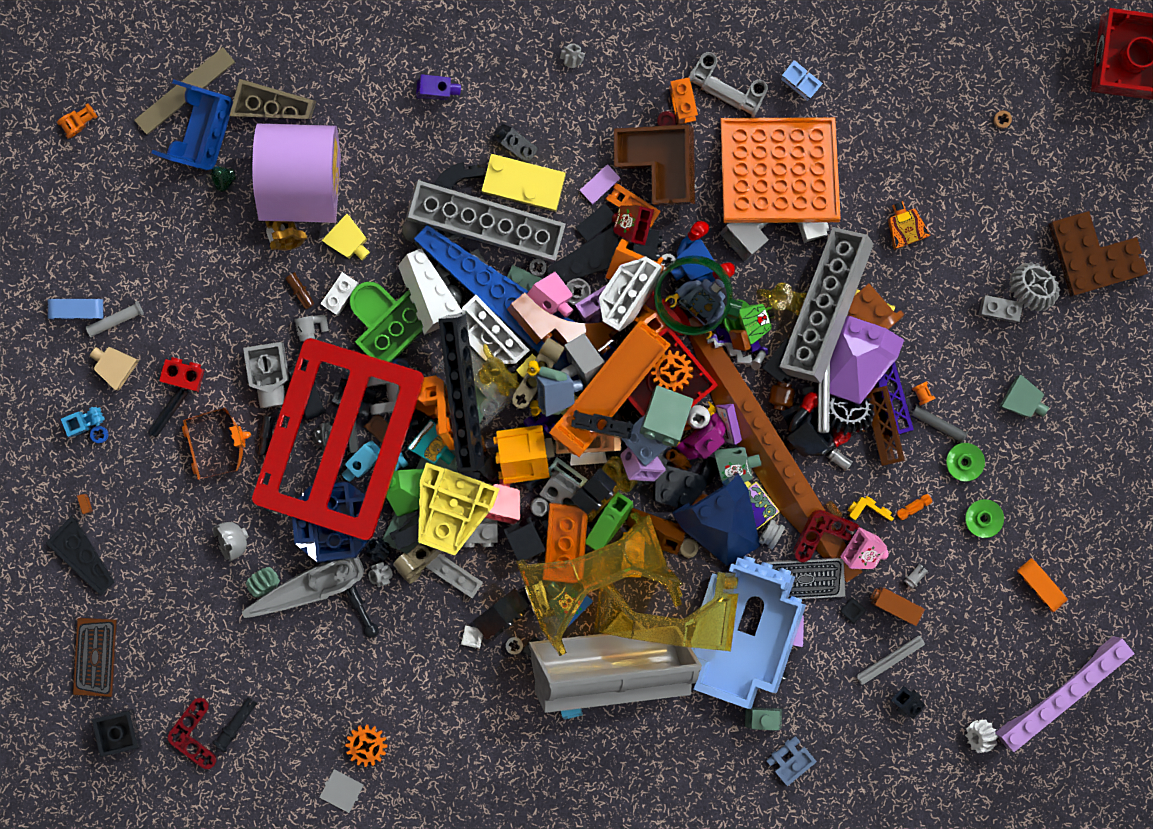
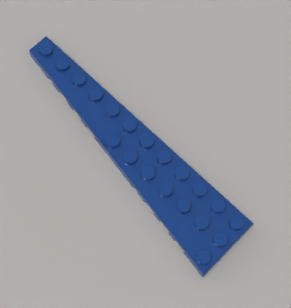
[414,225,616,393]

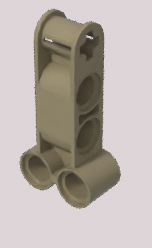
[512,337,565,409]
[393,543,443,584]

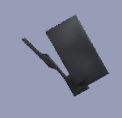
[389,511,419,550]

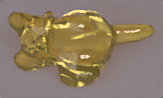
[757,282,807,316]
[478,344,519,396]

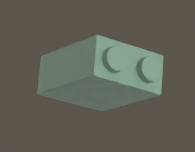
[639,385,693,447]

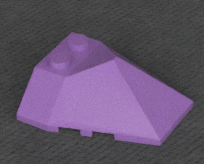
[830,316,904,405]

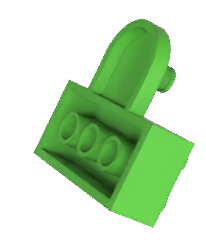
[350,282,423,362]

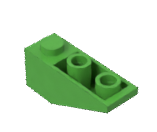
[586,491,634,554]

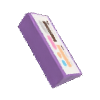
[716,404,742,444]

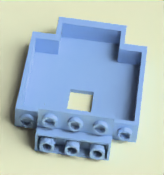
[689,556,806,709]

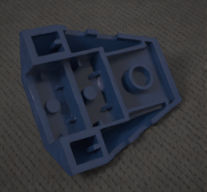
[672,472,760,566]

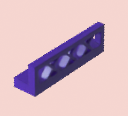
[877,362,914,436]

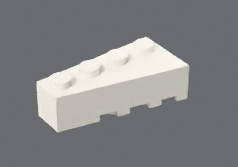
[398,248,463,335]

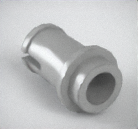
[827,448,853,471]
[904,564,928,589]

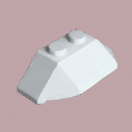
[599,257,662,332]
[462,295,530,364]

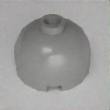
[213,522,248,561]

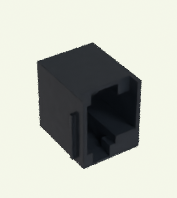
[504,517,546,563]

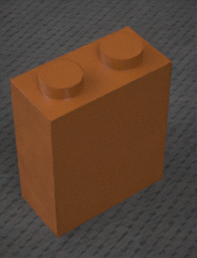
[870,586,925,626]

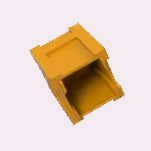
[493,425,550,484]

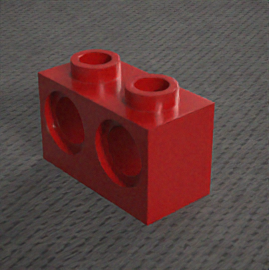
[159,357,205,392]

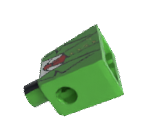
[730,304,774,344]

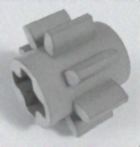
[560,44,585,68]
[368,562,393,587]

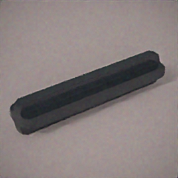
[148,387,188,437]

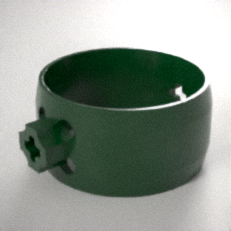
[654,255,743,335]

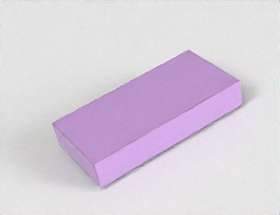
[580,164,620,205]

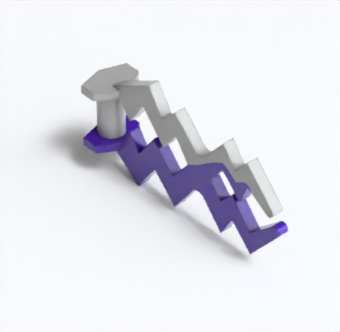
[705,324,768,370]

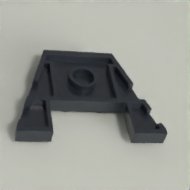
[653,446,719,508]

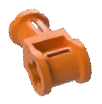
[57,103,98,139]

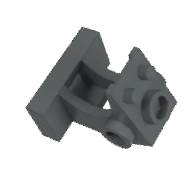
[312,420,359,453]

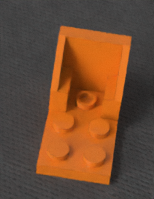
[399,375,455,450]

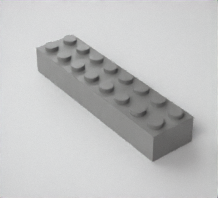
[405,180,566,262]
[780,227,874,384]

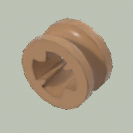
[994,110,1012,129]

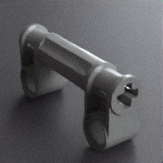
[689,52,768,118]

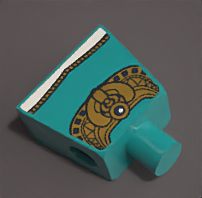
[408,420,456,465]

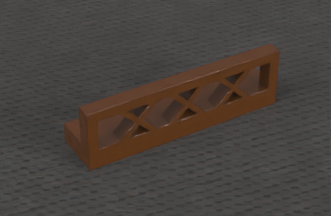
[866,386,905,466]

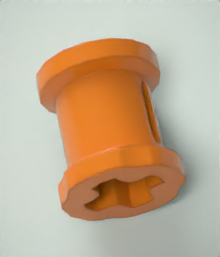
[912,381,935,406]

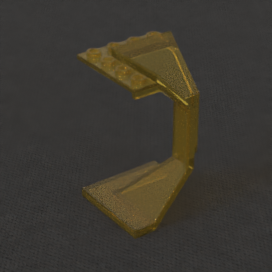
[516,512,683,656]
[591,555,738,651]

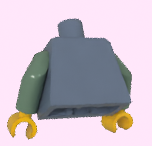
[527,360,583,417]

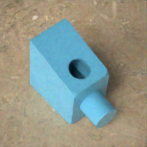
[342,441,380,482]

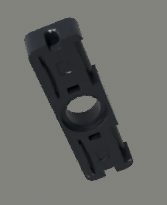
[571,410,633,439]

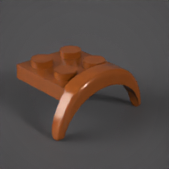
[847,284,905,330]

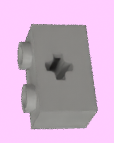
[978,295,1023,323]

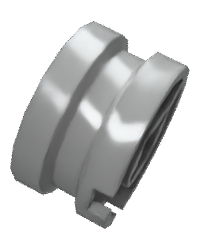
[566,278,591,306]
[759,519,785,550]

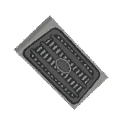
[766,558,845,599]

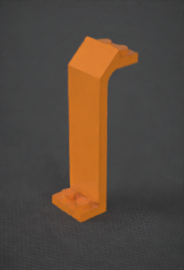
[549,320,671,457]

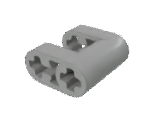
[367,377,400,415]

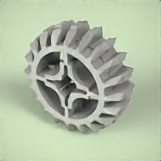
[1009,262,1060,312]

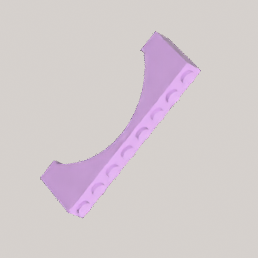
[995,636,1135,752]

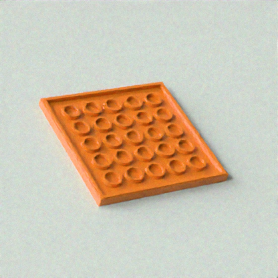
[720,117,841,223]

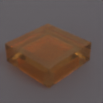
[824,501,843,517]

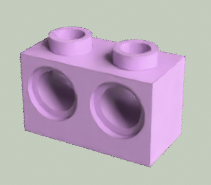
[575,285,607,323]

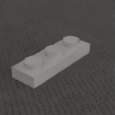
[426,554,483,599]

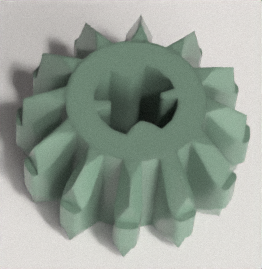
[246,567,280,598]

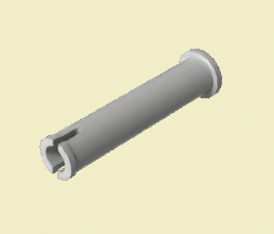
[86,301,144,337]

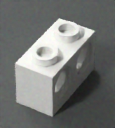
[321,272,359,316]

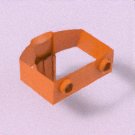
[182,408,251,479]

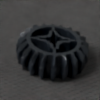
[829,395,875,436]

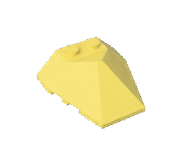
[418,462,499,555]

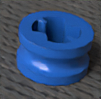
[90,426,109,443]

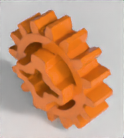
[651,350,693,392]
[345,724,388,767]

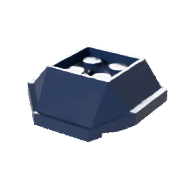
[292,482,369,563]

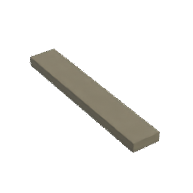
[135,47,236,135]

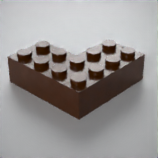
[614,125,695,206]
[1049,211,1148,297]

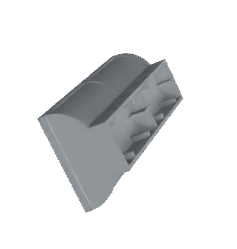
[529,625,702,713]

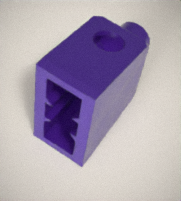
[416,74,461,100]

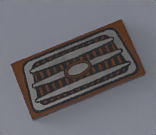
[73,618,117,697]

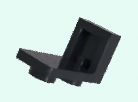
[492,124,538,163]

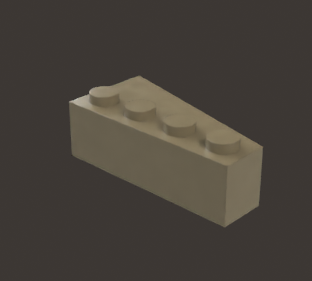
[230,79,316,119]

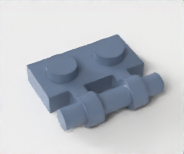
[766,736,817,786]

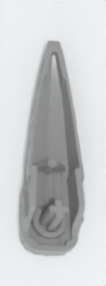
[242,556,364,618]

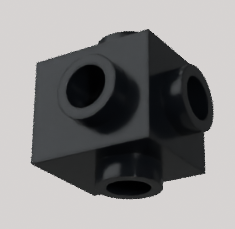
[891,685,925,719]

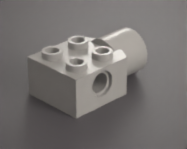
[243,342,290,408]

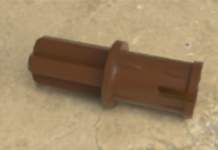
[285,272,314,309]
[666,449,692,470]

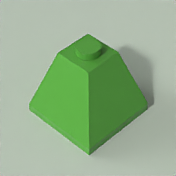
[386,469,424,517]

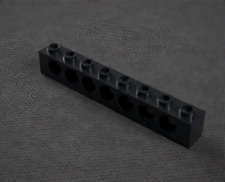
[438,314,485,472]

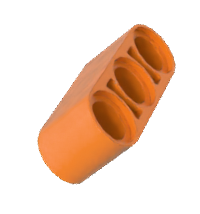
[1017,558,1068,613]

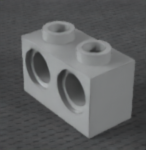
[539,470,581,506]

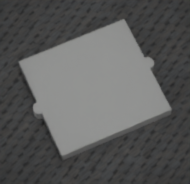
[319,769,364,813]

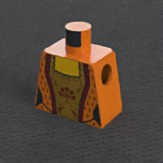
[888,201,930,250]

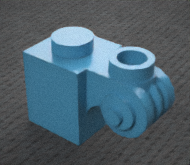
[61,407,105,437]

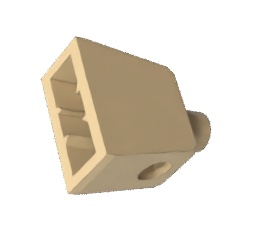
[90,347,139,391]

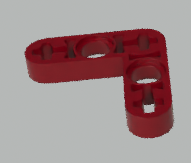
[793,510,861,562]
[168,697,217,769]

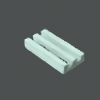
[548,457,588,486]

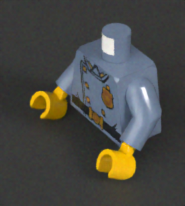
[665,279,725,339]

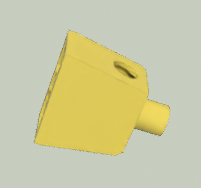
[322,214,370,261]

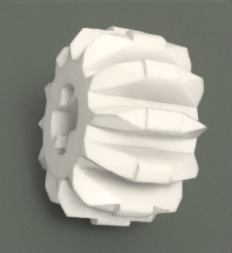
[965,720,998,753]

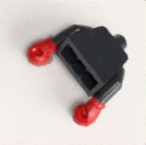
[784,392,851,457]

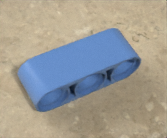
[48,299,103,319]

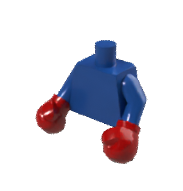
[670,221,735,283]

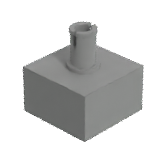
[719,223,769,262]
[561,333,605,387]

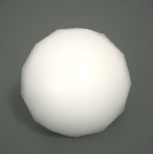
[687,405,710,429]

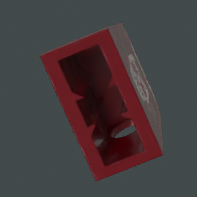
[612,205,654,245]

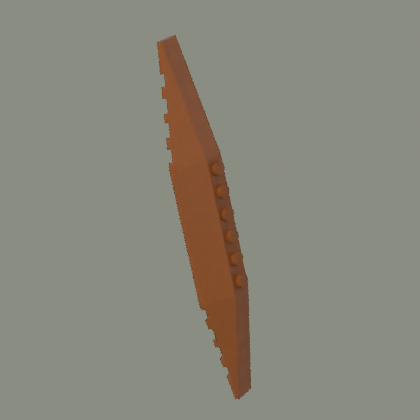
[688,316,862,582]

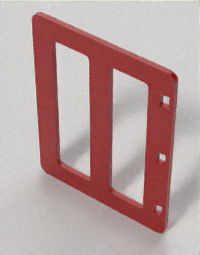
[252,338,424,540]

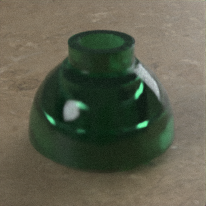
[211,166,236,192]

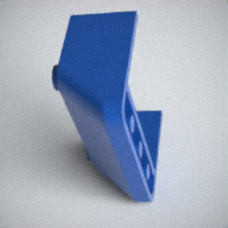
[152,79,233,170]

